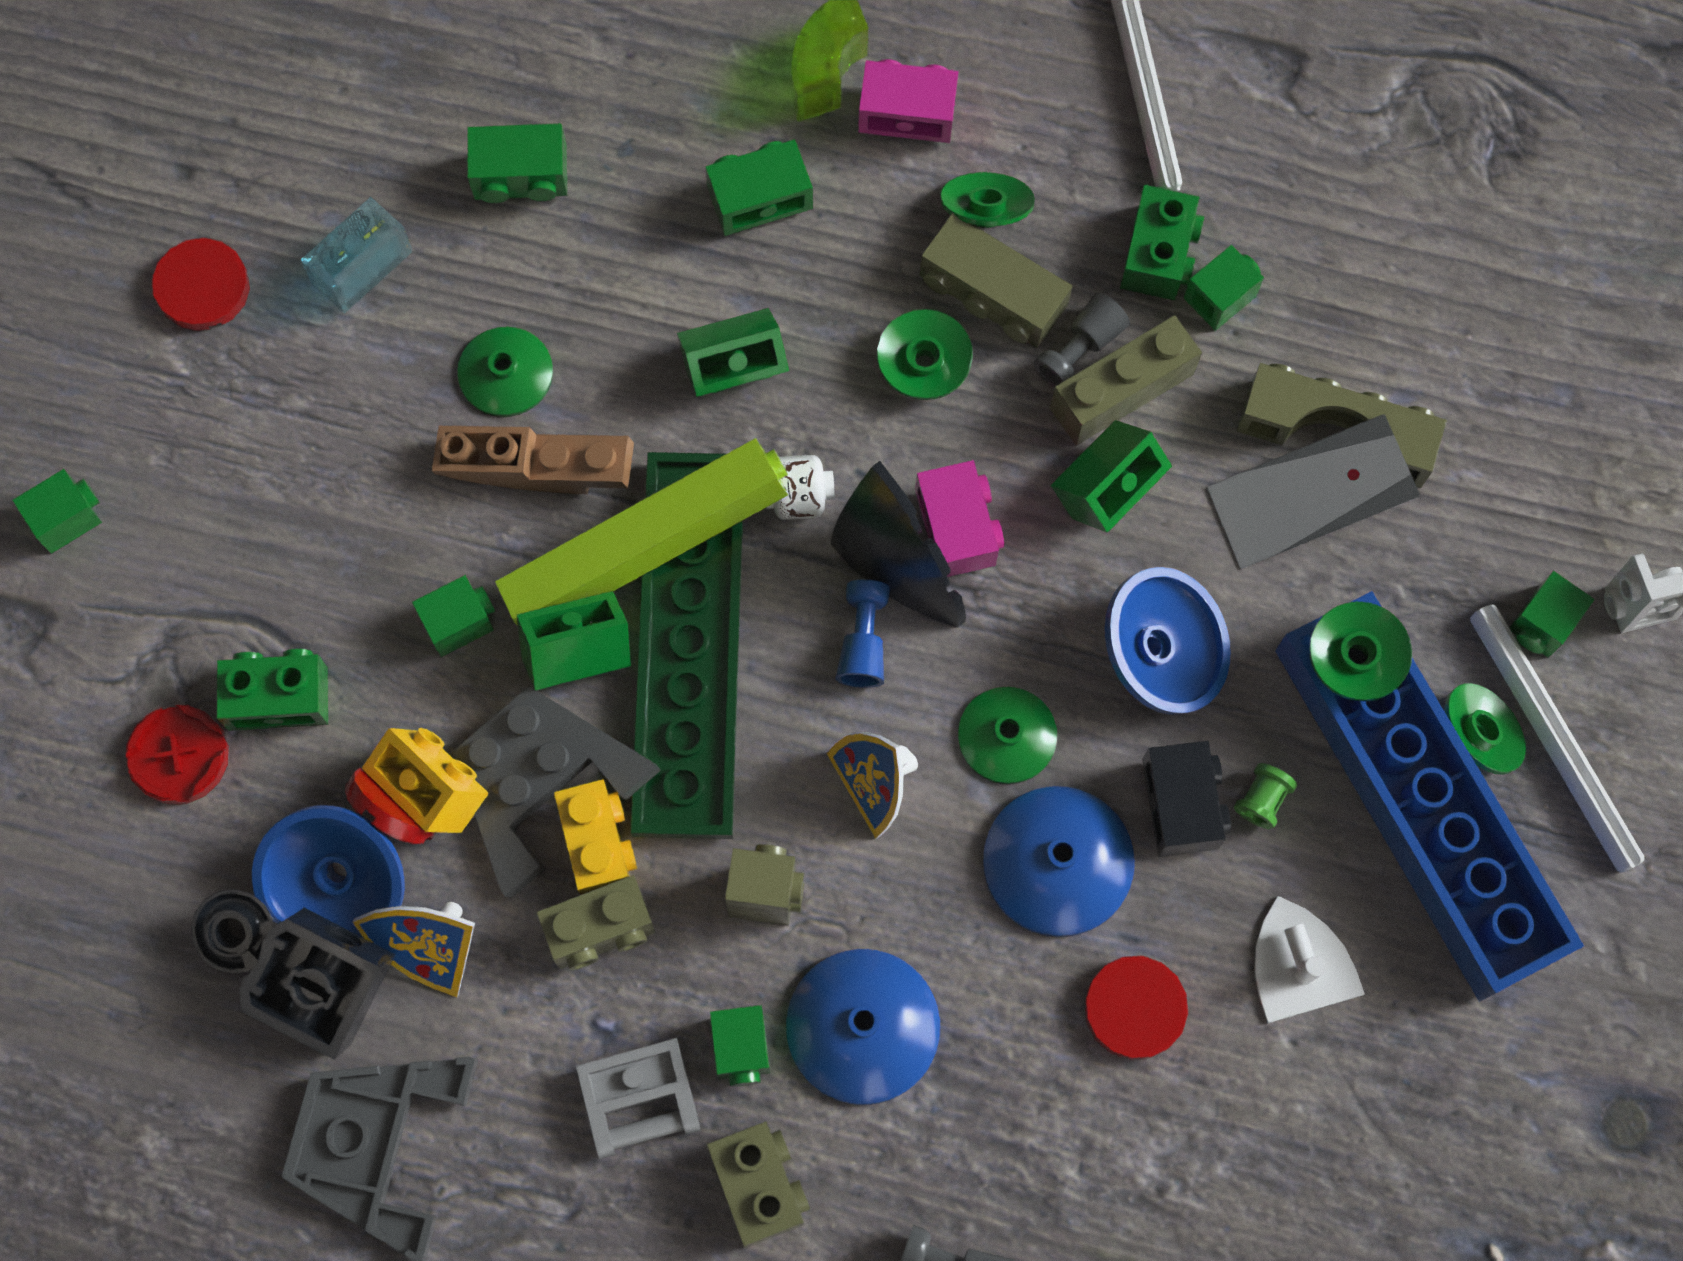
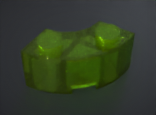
[792,0,869,122]

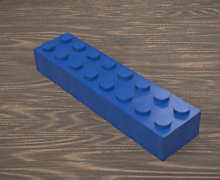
[1275,591,1584,1002]

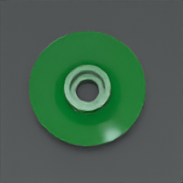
[941,172,1035,228]
[877,309,973,400]
[457,327,553,417]
[1309,601,1412,701]
[1445,683,1526,775]
[958,687,1057,784]

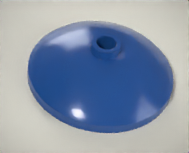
[1105,567,1231,715]
[983,786,1135,937]
[252,805,405,937]
[786,949,940,1105]

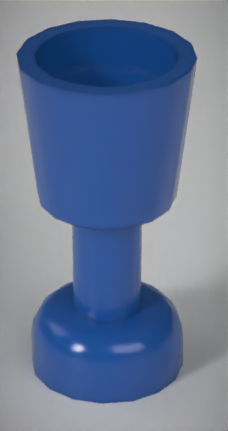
[835,579,890,688]

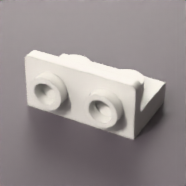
[1604,553,1683,633]

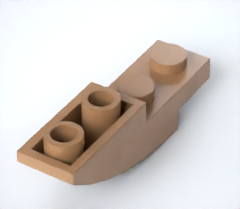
[432,426,634,494]

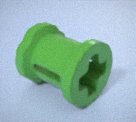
[1234,763,1297,829]

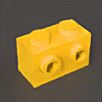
[362,728,489,833]
[554,779,638,895]

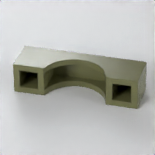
[1237,363,1447,488]

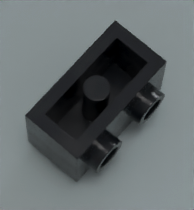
[1142,740,1231,857]

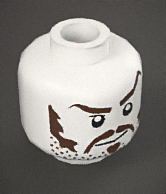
[766,455,835,520]

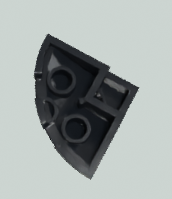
[831,461,966,627]

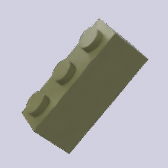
[920,213,1073,348]
[1050,315,1202,446]

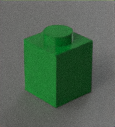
[1183,245,1264,331]
[12,469,102,554]
[1509,570,1595,658]
[412,575,495,657]
[710,1005,770,1087]

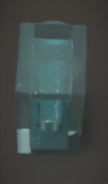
[301,197,413,314]

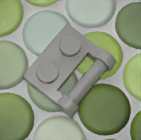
[576,1038,701,1159]

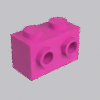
[858,59,959,143]
[915,460,1004,577]

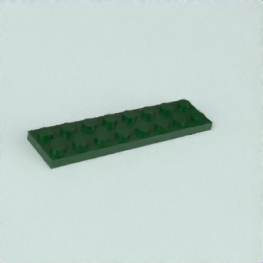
[631,452,743,839]

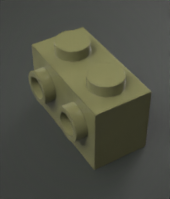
[725,844,805,926]
[537,875,656,971]
[707,1121,810,1248]

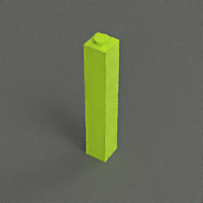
[495,438,788,626]

